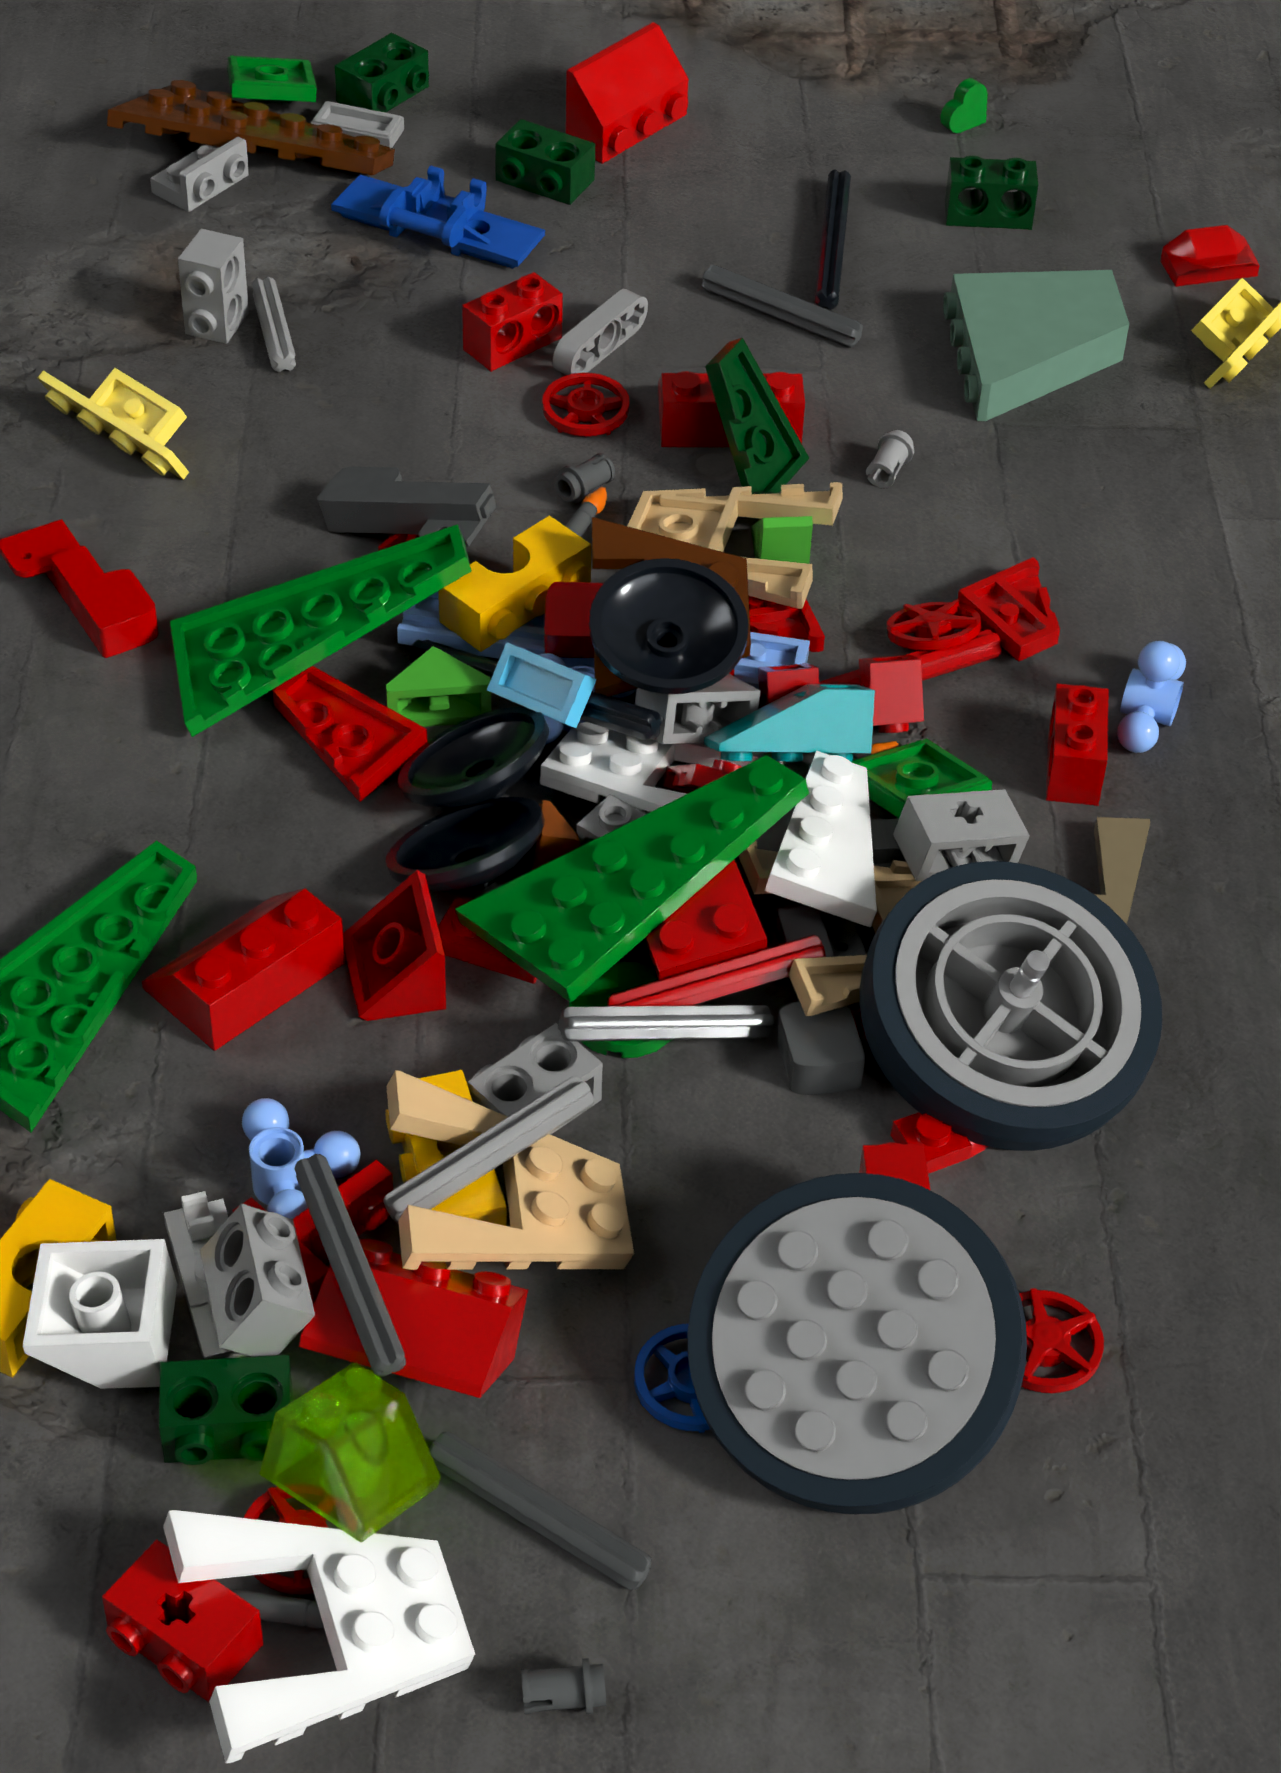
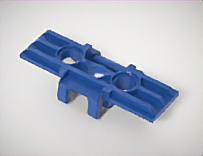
[331,166,545,269]

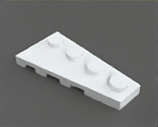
[764,750,877,928]

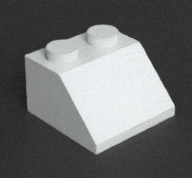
[23,1239,177,1389]

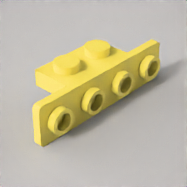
[1191,278,1281,389]
[37,368,189,480]

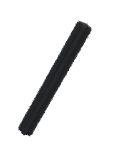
[814,169,851,310]

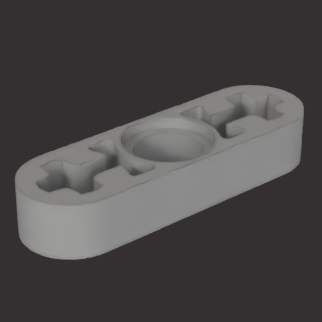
[553,289,648,375]

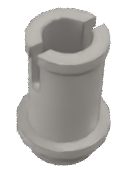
[866,430,914,488]

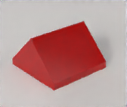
[343,870,446,1021]

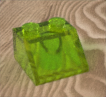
[259,1362,441,1543]

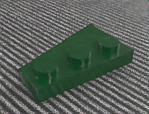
[705,338,809,494]

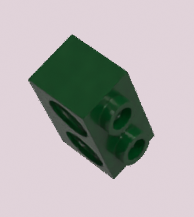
[335,32,429,113]
[495,119,595,205]
[945,156,1038,230]
[159,1355,293,1465]

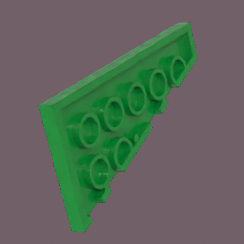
[170,524,472,737]
[455,755,809,1002]
[0,840,197,1133]

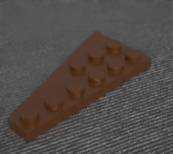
[107,80,395,175]

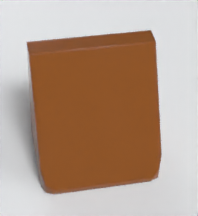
[531,800,580,871]

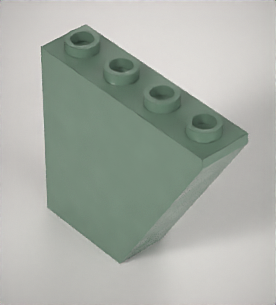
[943,270,1129,421]

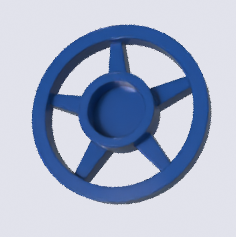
[634,1324,710,1433]

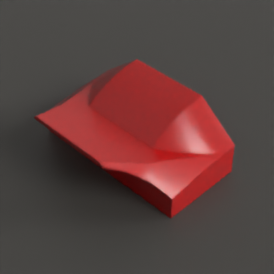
[1160,225,1260,287]

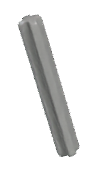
[383,1076,594,1225]

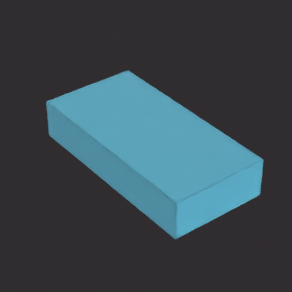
[487,642,597,728]

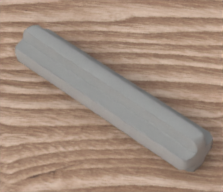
[252,277,296,372]

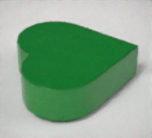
[940,78,988,133]

